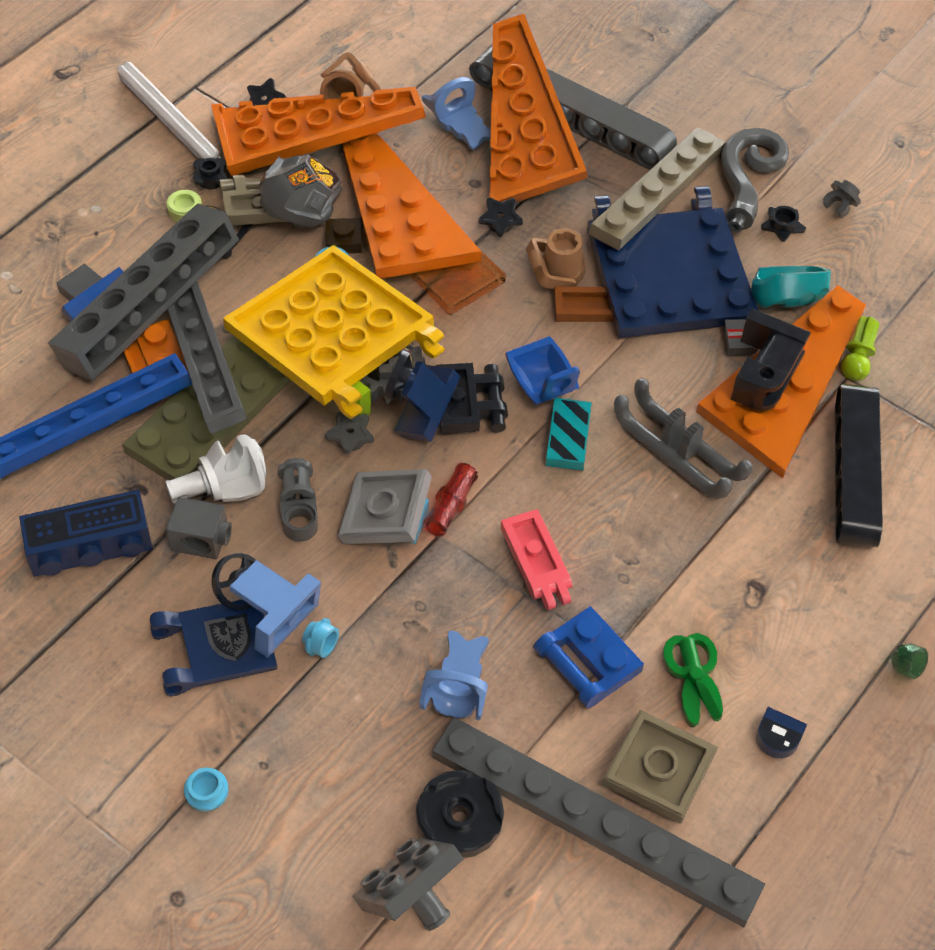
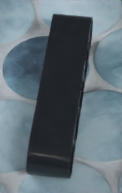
[835,384,883,548]

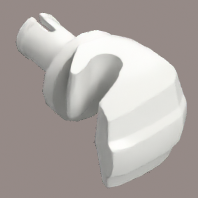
[165,434,266,505]

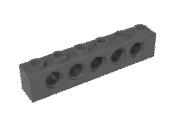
[48,203,239,381]

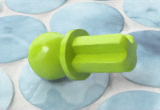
[841,316,880,381]

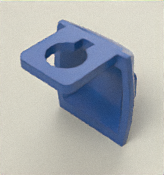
[505,336,580,405]

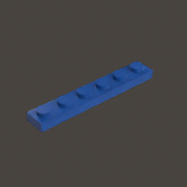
[0,353,193,479]

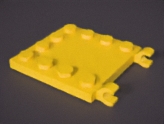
[223,245,445,419]

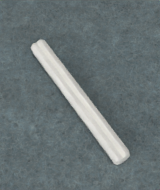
[117,62,220,159]

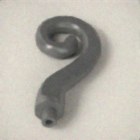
[721,128,789,233]

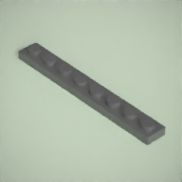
[432,717,765,928]

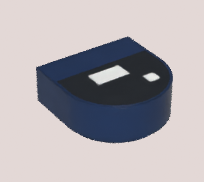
[756,707,807,758]

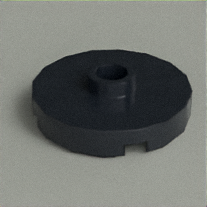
[416,770,504,858]

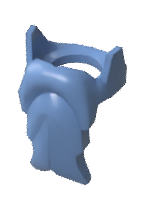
[422,77,491,150]
[419,631,489,720]

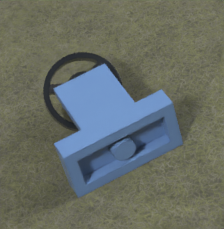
[212,553,321,658]

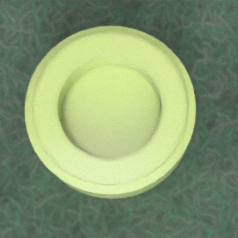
[167,190,202,222]

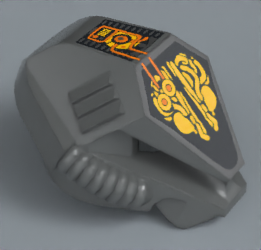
[259,154,342,228]

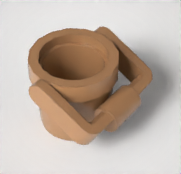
[320,52,381,100]
[526,228,586,289]

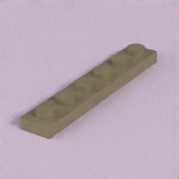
[589,127,725,251]

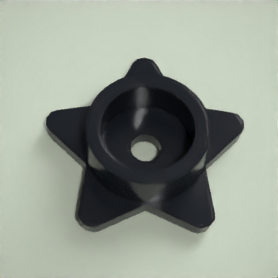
[247,78,287,106]
[478,197,523,237]
[761,206,806,242]

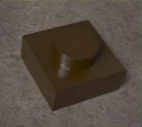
[326,218,362,254]

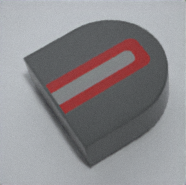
[723,319,759,356]

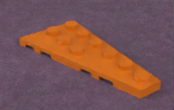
[489,13,588,202]
[211,87,426,176]
[341,133,481,279]
[696,285,866,479]

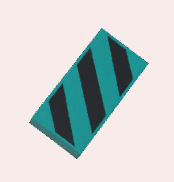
[545,398,592,471]

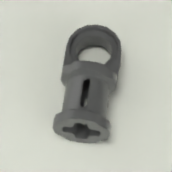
[278,458,318,542]

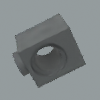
[166,497,232,559]

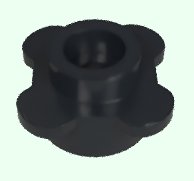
[193,158,227,190]

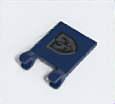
[150,599,277,697]

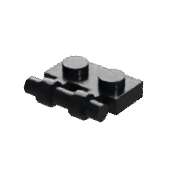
[436,362,508,434]

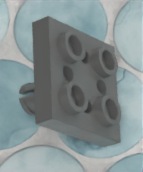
[352,838,464,931]

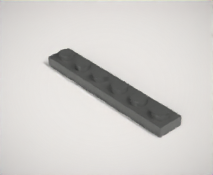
[168,281,247,434]

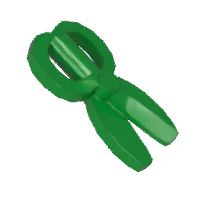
[662,633,723,727]

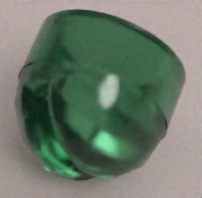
[891,643,928,679]

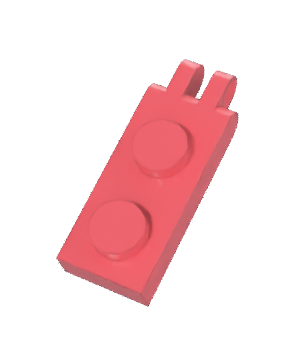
[500,509,572,611]

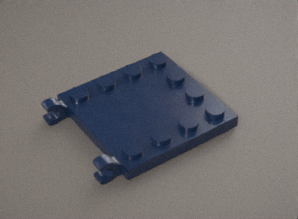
[587,186,759,338]

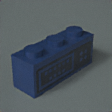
[19,489,153,577]

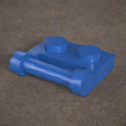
[533,606,644,708]

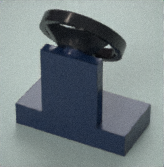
[384,348,460,442]

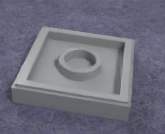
[338,469,432,544]

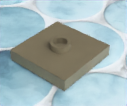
[602,710,718,824]

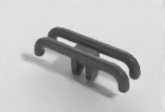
[614,378,753,499]

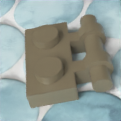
[219,173,289,225]

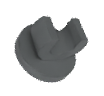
[823,180,861,218]

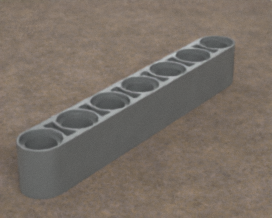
[469,44,677,169]

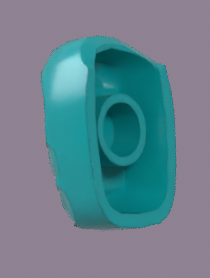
[751,266,831,308]

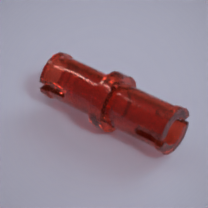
[423,463,478,537]

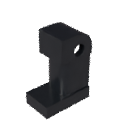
[731,308,811,411]

